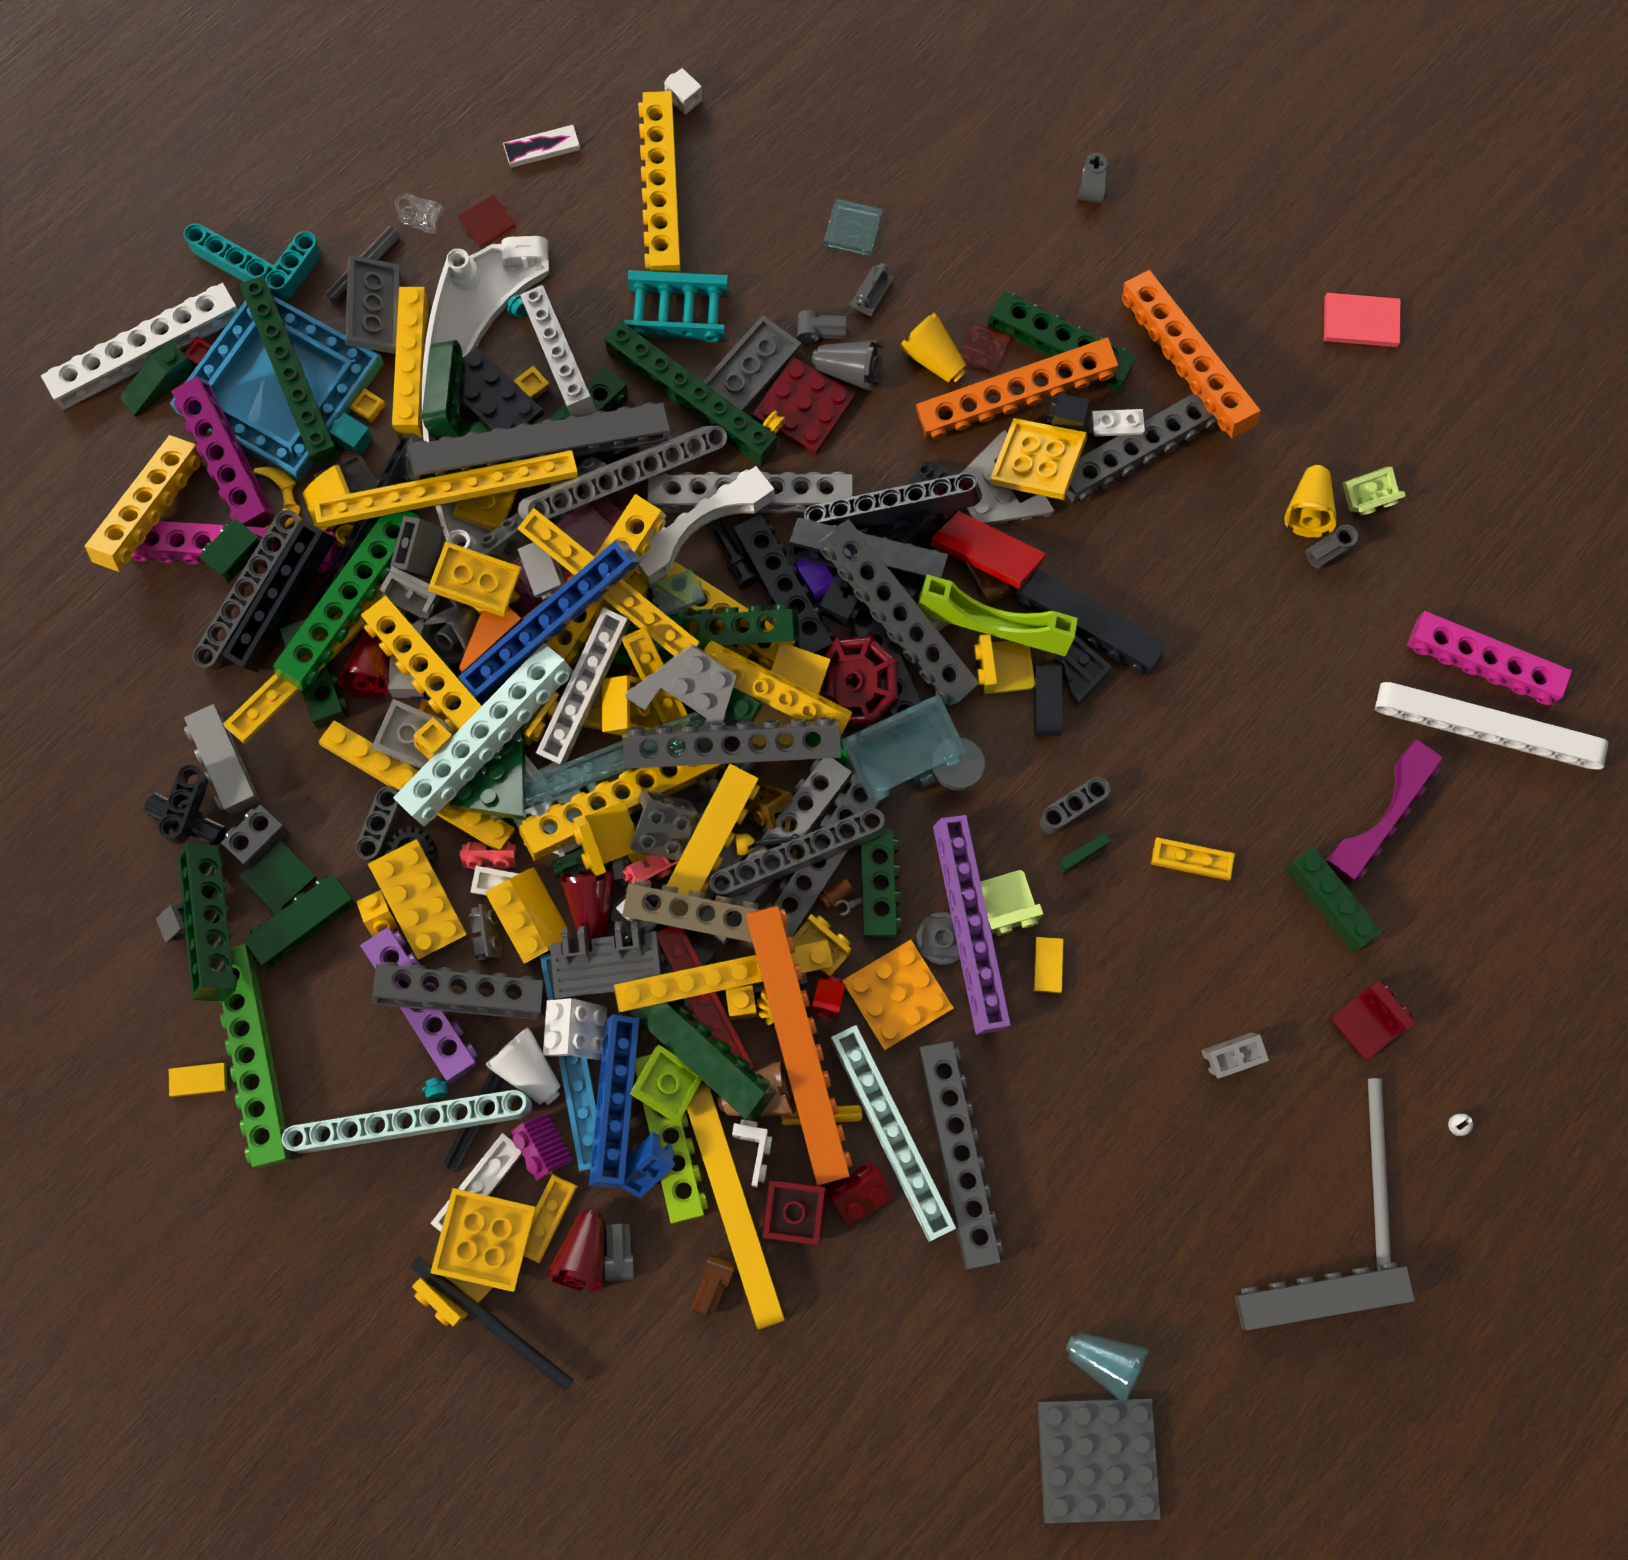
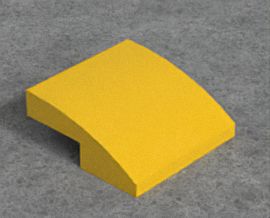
[302,465,350,532]

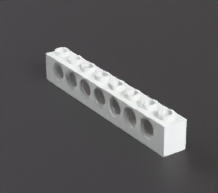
[41,283,238,410]

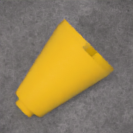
[898,312,966,383]
[1284,465,1337,537]

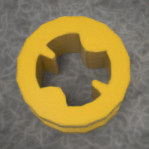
[762,410,786,435]

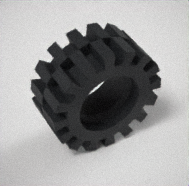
[386,827,438,867]

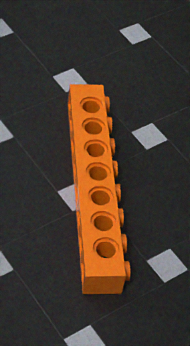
[1122,270,1261,438]
[916,337,1118,439]

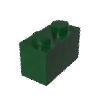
[199,518,261,584]

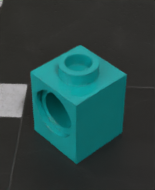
[329,413,374,458]

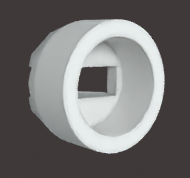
[1448,1113,1473,1136]

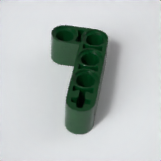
[422,340,467,441]

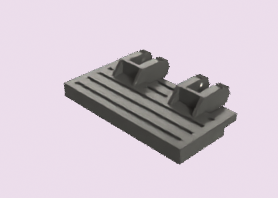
[550,919,663,998]

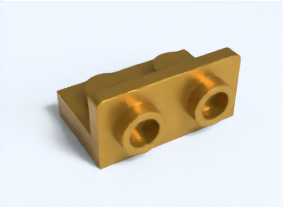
[743,781,793,830]

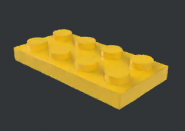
[368,839,467,960]

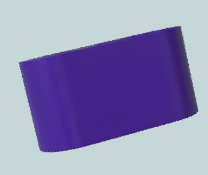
[793,560,834,604]

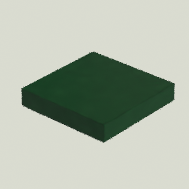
[239,840,317,912]

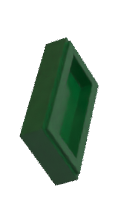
[1057,834,1110,875]

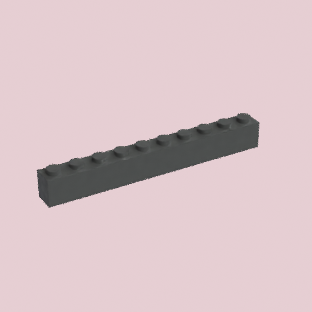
[408,402,670,481]

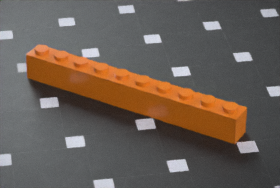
[745,905,853,1185]

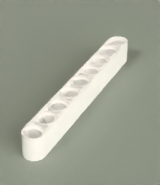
[1375,682,1608,770]

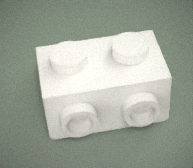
[1088,409,1145,436]

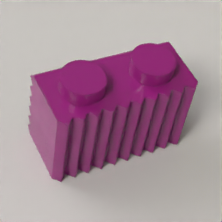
[511,1113,573,1181]

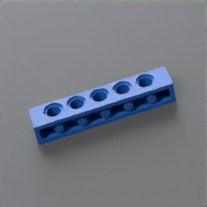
[589,1014,639,1189]

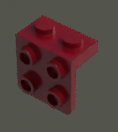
[1332,981,1416,1059]

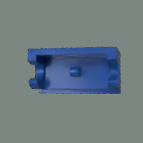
[620,1132,675,1198]

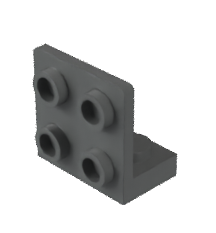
[630,789,698,861]

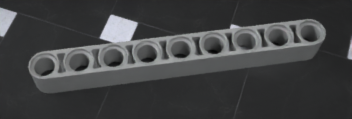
[518,426,727,519]

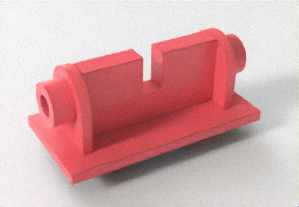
[460,842,517,870]
[621,855,678,892]

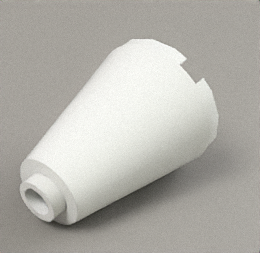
[486,1027,560,1105]

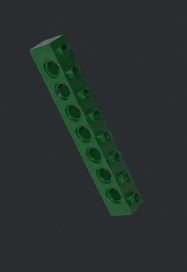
[239,275,340,468]
[604,321,777,467]

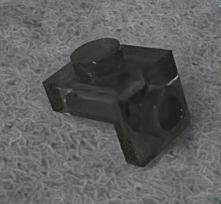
[693,767,725,803]

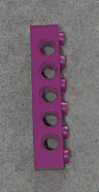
[171,376,275,527]

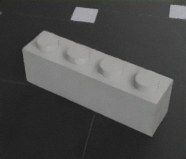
[184,704,261,816]

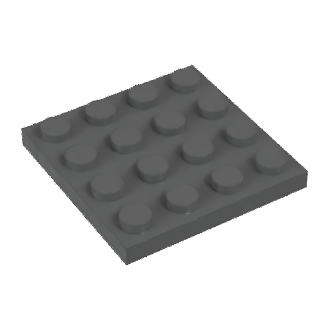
[1037,1398,1160,1523]

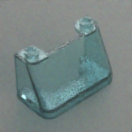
[840,694,967,801]

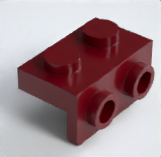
[828,1162,895,1228]

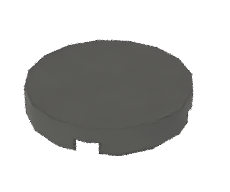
[932,738,985,790]
[916,912,960,966]

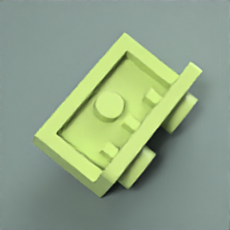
[1342,467,1406,515]

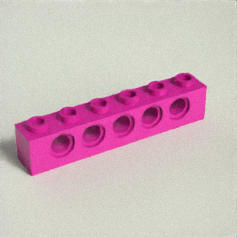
[1407,611,1572,705]

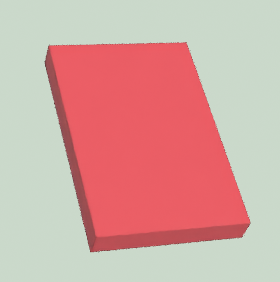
[1324,293,1400,347]

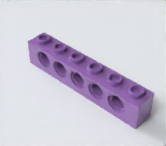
[360,928,479,1084]

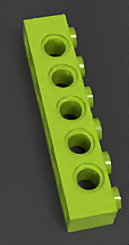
[635,1055,708,1224]

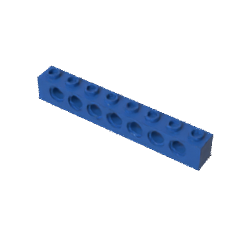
[458,540,641,698]

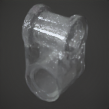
[394,193,445,234]

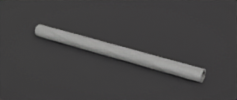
[1368,1078,1391,1271]

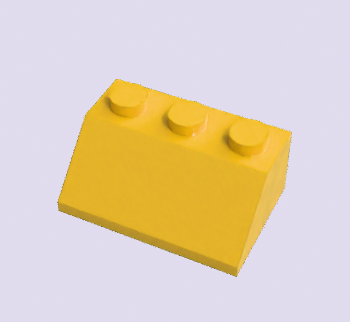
[485,867,567,964]

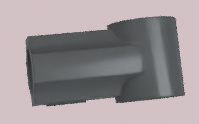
[797,310,846,343]
[1305,525,1358,569]
[604,1224,635,1282]

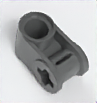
[1078,153,1108,204]

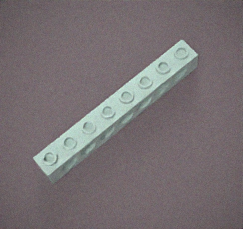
[393,643,573,826]
[831,1025,956,1242]

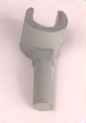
[835,897,862,917]

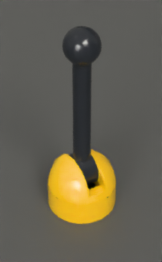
[736,834,800,856]

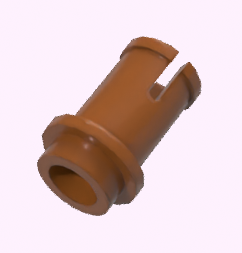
[818,879,854,909]

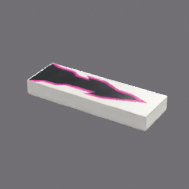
[503,125,580,168]

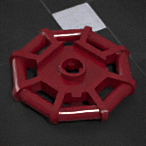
[818,635,900,727]

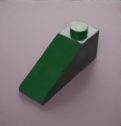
[119,341,195,417]

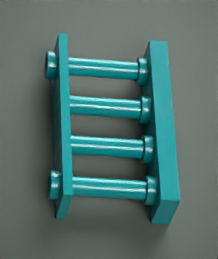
[624,270,728,343]

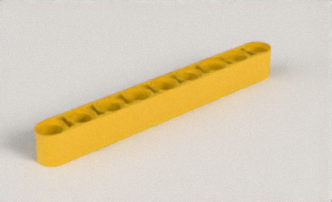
[687,1082,785,1330]

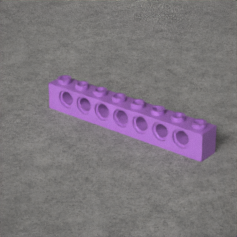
[933,815,1011,1035]

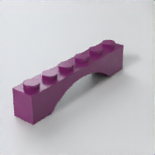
[1325,739,1443,885]

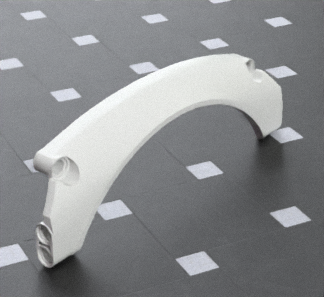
[422,236,549,593]

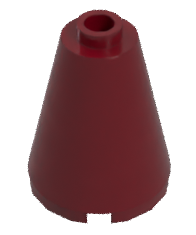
[337,628,390,699]
[560,869,615,944]
[546,1210,605,1293]

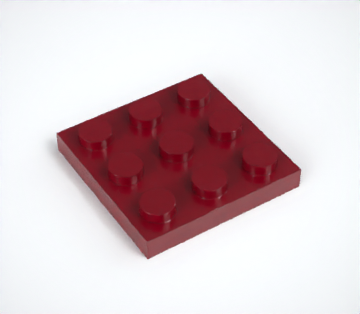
[752,357,856,456]

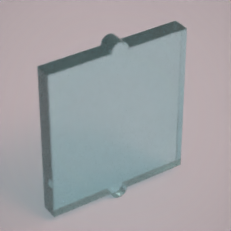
[649,569,706,616]

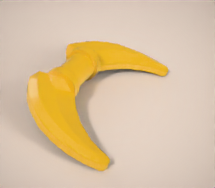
[254,467,300,528]

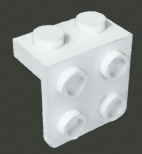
[543,998,608,1060]
[732,1120,772,1188]

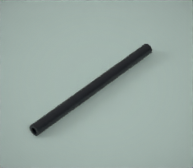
[410,1256,574,1391]

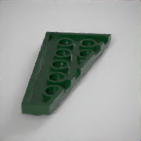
[449,668,526,820]

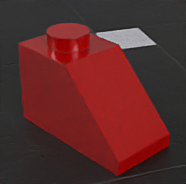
[811,976,846,1020]

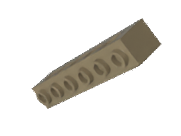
[622,879,791,942]

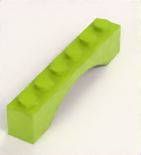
[917,574,1078,656]

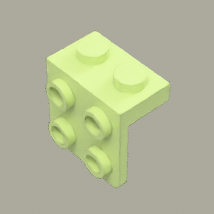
[980,870,1043,936]

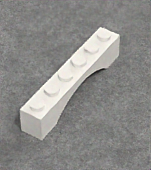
[637,466,775,586]

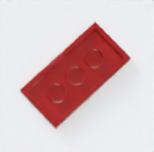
[931,511,1046,589]

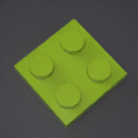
[629,1045,702,1123]

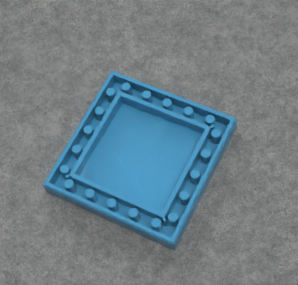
[170,296,384,483]

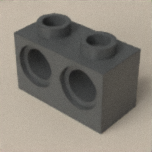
[221,805,289,868]

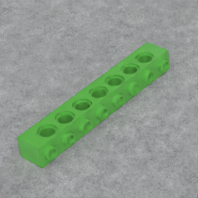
[211,944,292,1169]

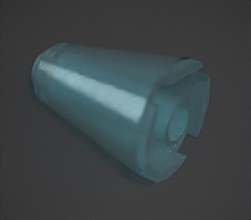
[1065,1332,1148,1403]

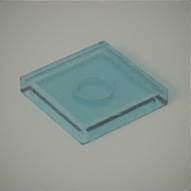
[824,198,883,256]

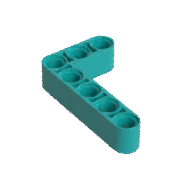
[184,223,322,301]

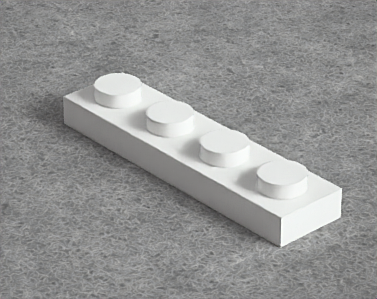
[431,1133,522,1231]

